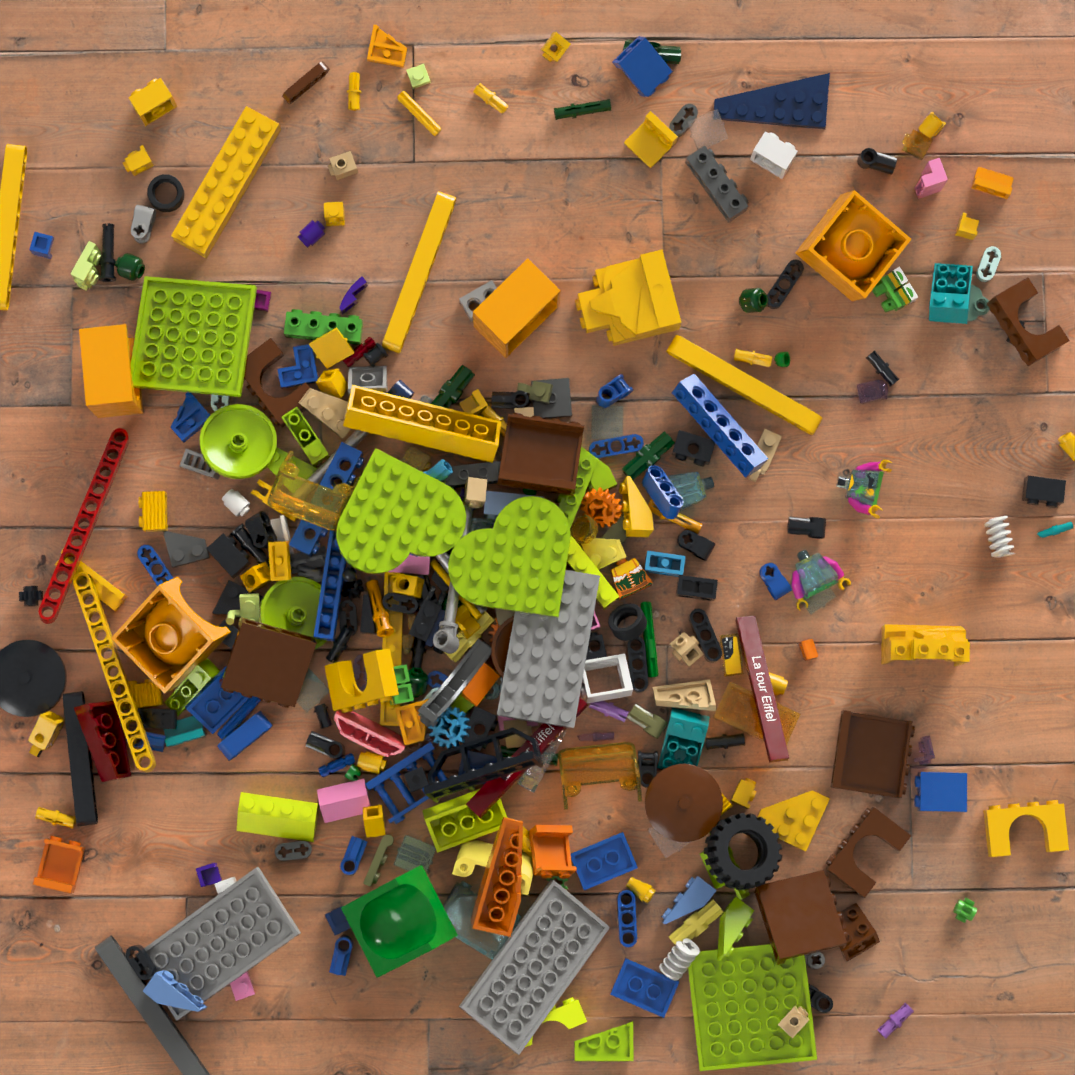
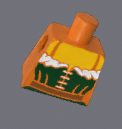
[610,558,653,601]

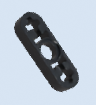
[767,260,804,309]

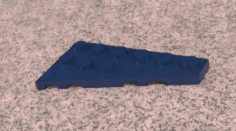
[713,73,830,129]

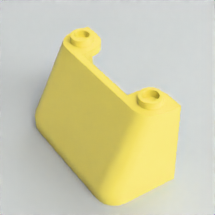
[452,839,534,895]

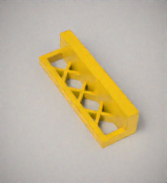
[55,548,128,611]

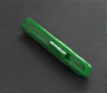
[640,601,659,678]

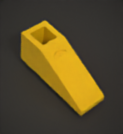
[619,476,654,537]

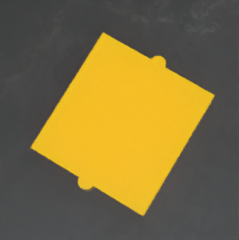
[309,327,354,368]

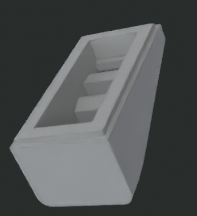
[180,449,220,480]

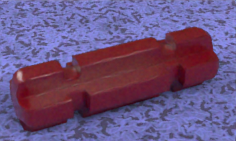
[343,337,376,367]

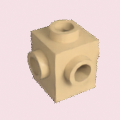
[670,632,704,666]

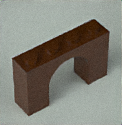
[987,277,1070,366]
[244,338,310,428]
[825,807,911,898]

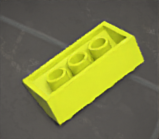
[422,789,508,853]
[237,792,319,842]

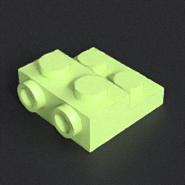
[71,241,102,291]

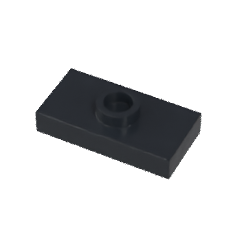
[138,708,178,729]

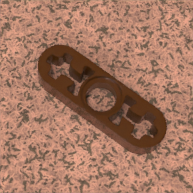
[282,61,330,104]

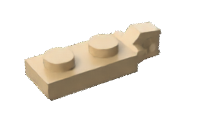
[749,429,782,482]

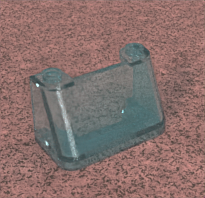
[443,881,522,960]

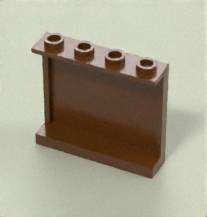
[497,413,585,496]
[219,617,317,708]
[830,710,915,798]
[754,870,849,965]

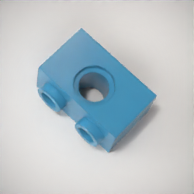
[644,551,686,577]

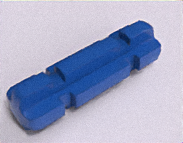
[318,753,356,777]

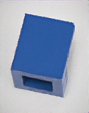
[29,232,54,259]

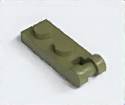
[363,835,394,887]

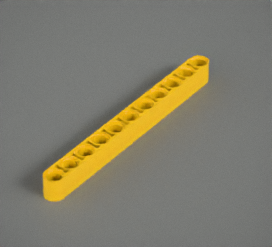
[73,572,156,773]

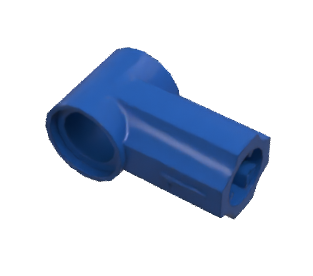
[126,730,166,752]
[340,836,368,876]
[329,935,353,976]

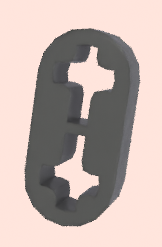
[669,104,698,137]
[275,841,312,861]

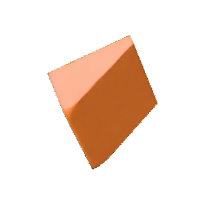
[799,639,818,661]

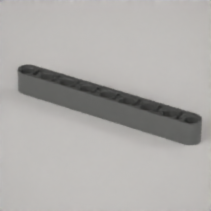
[95,936,210,1075]

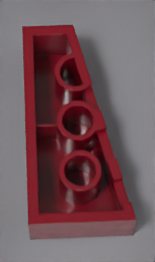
[74,701,132,782]

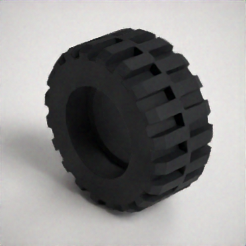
[704,813,782,890]

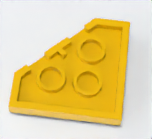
[757,790,830,852]

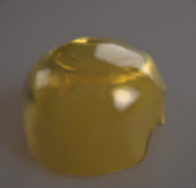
[571,514,598,544]

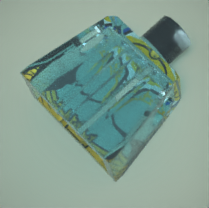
[667,472,714,513]

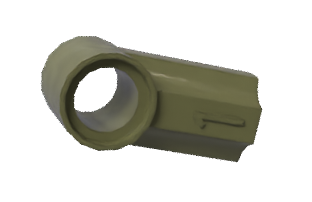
[627,704,668,739]

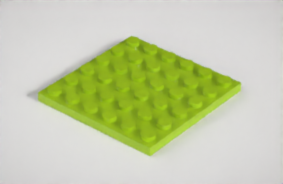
[130,276,257,397]
[688,944,817,1071]

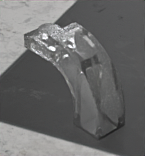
[517,731,567,793]

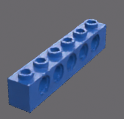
[672,374,768,478]
[289,442,365,557]
[314,522,346,641]

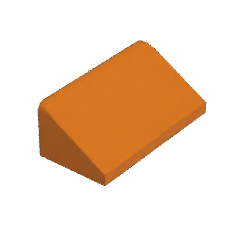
[461,663,500,707]

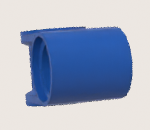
[596,374,634,408]
[760,563,792,600]

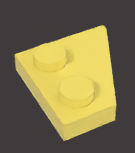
[579,536,627,570]

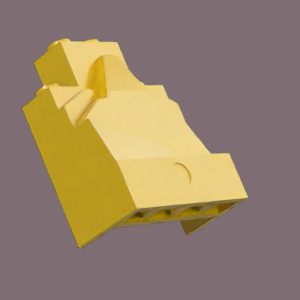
[575,250,682,346]
[881,624,970,666]

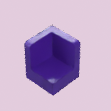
[196,863,222,887]

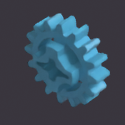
[428,707,471,749]

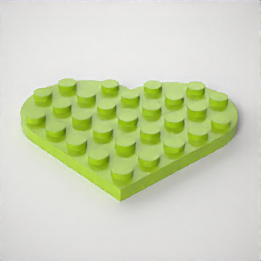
[336,448,466,574]
[448,496,570,618]

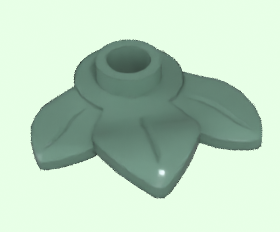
[968,285,989,322]

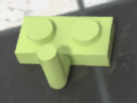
[226,593,260,625]

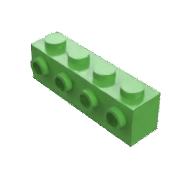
[284,309,363,345]

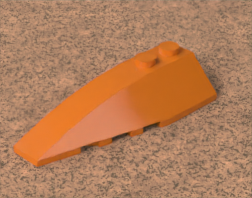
[471,817,523,937]

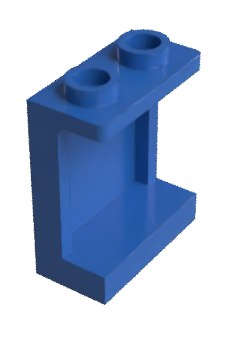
[612,36,673,97]
[914,772,967,812]

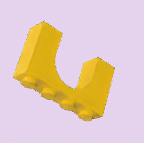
[324,649,399,713]
[983,800,1069,857]

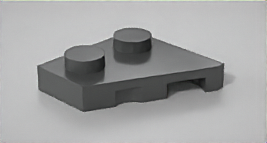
[163,531,210,568]

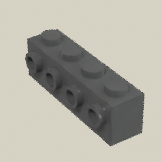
[685,145,749,223]

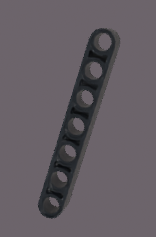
[63,691,98,827]

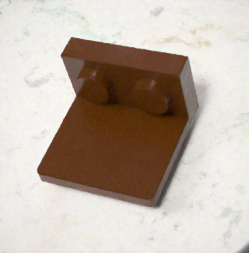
[839,903,880,962]

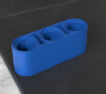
[642,465,684,519]
[217,711,273,761]
[617,890,637,947]

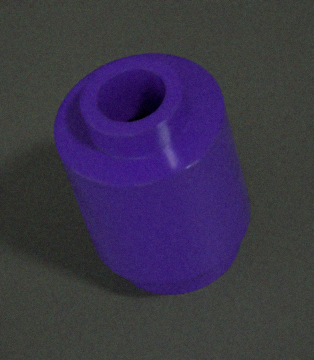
[297,220,325,248]

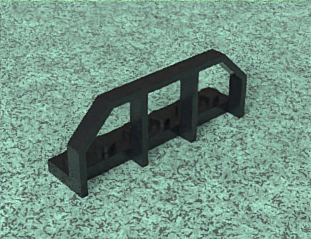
[424,727,544,803]

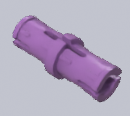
[589,701,629,722]
[877,1003,914,1039]

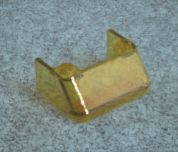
[268,450,360,531]
[558,742,642,810]

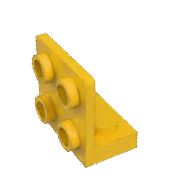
[624,111,678,168]

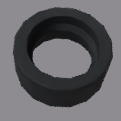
[147,174,184,212]
[608,603,647,641]

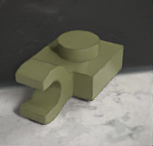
[517,381,553,404]

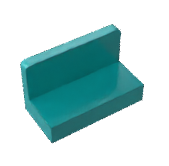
[163,716,206,747]

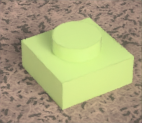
[406,64,431,89]

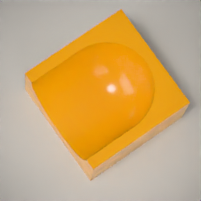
[795,190,911,301]
[473,258,561,358]
[79,324,144,418]
[111,577,231,694]

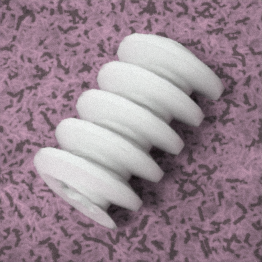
[984,516,1016,558]
[659,938,700,981]

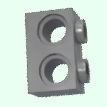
[459,280,497,322]

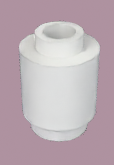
[222,489,250,517]

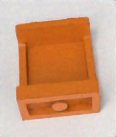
[529,825,577,879]
[33,836,85,893]

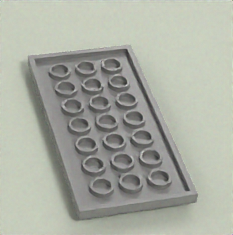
[497,570,600,729]
[135,867,301,1021]
[459,879,610,1055]

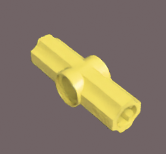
[444,611,495,663]
[668,899,724,946]

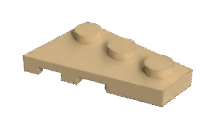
[298,388,351,438]
[653,679,716,711]

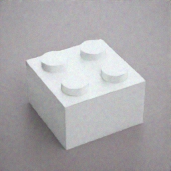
[750,131,798,179]

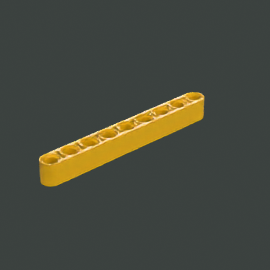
[0,144,27,311]
[382,191,457,354]
[666,335,823,435]

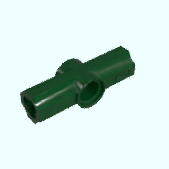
[431,365,475,408]
[621,431,675,481]

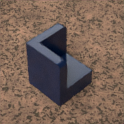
[325,906,351,936]

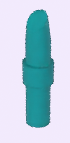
[1037,522,1074,538]

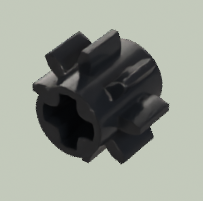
[341,579,365,601]
[19,586,43,606]

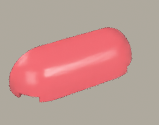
[334,710,406,757]

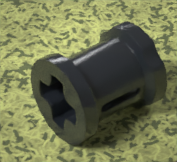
[363,342,388,367]

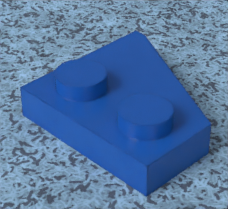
[170,392,210,443]

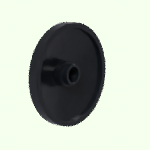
[0,640,67,717]

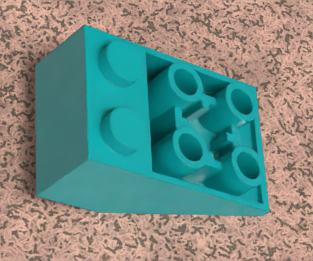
[929,263,973,324]
[657,707,710,769]

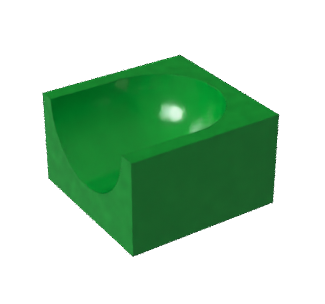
[341,865,458,978]

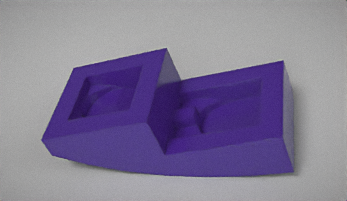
[339,276,368,314]

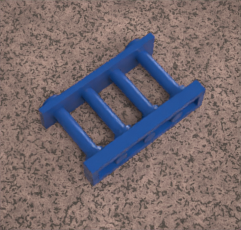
[365,742,447,824]

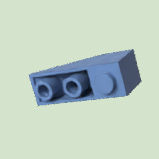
[661,876,717,924]
[143,970,207,1012]

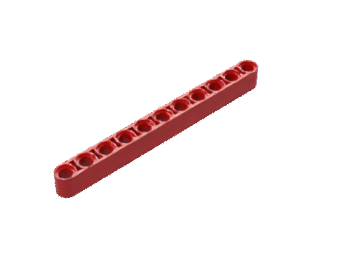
[38,428,129,624]

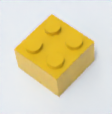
[128,78,177,127]

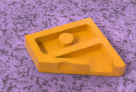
[367,25,407,68]
[395,699,428,746]

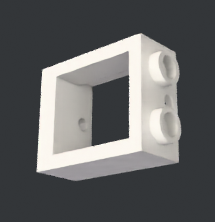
[580,654,633,704]

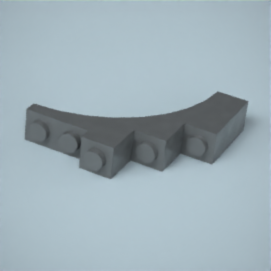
[418,638,491,727]

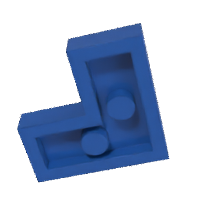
[277,344,318,389]

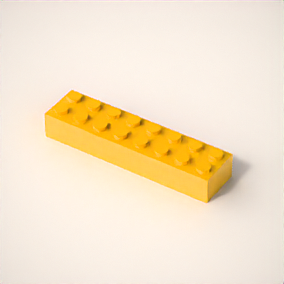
[171,106,281,259]
[343,385,501,463]

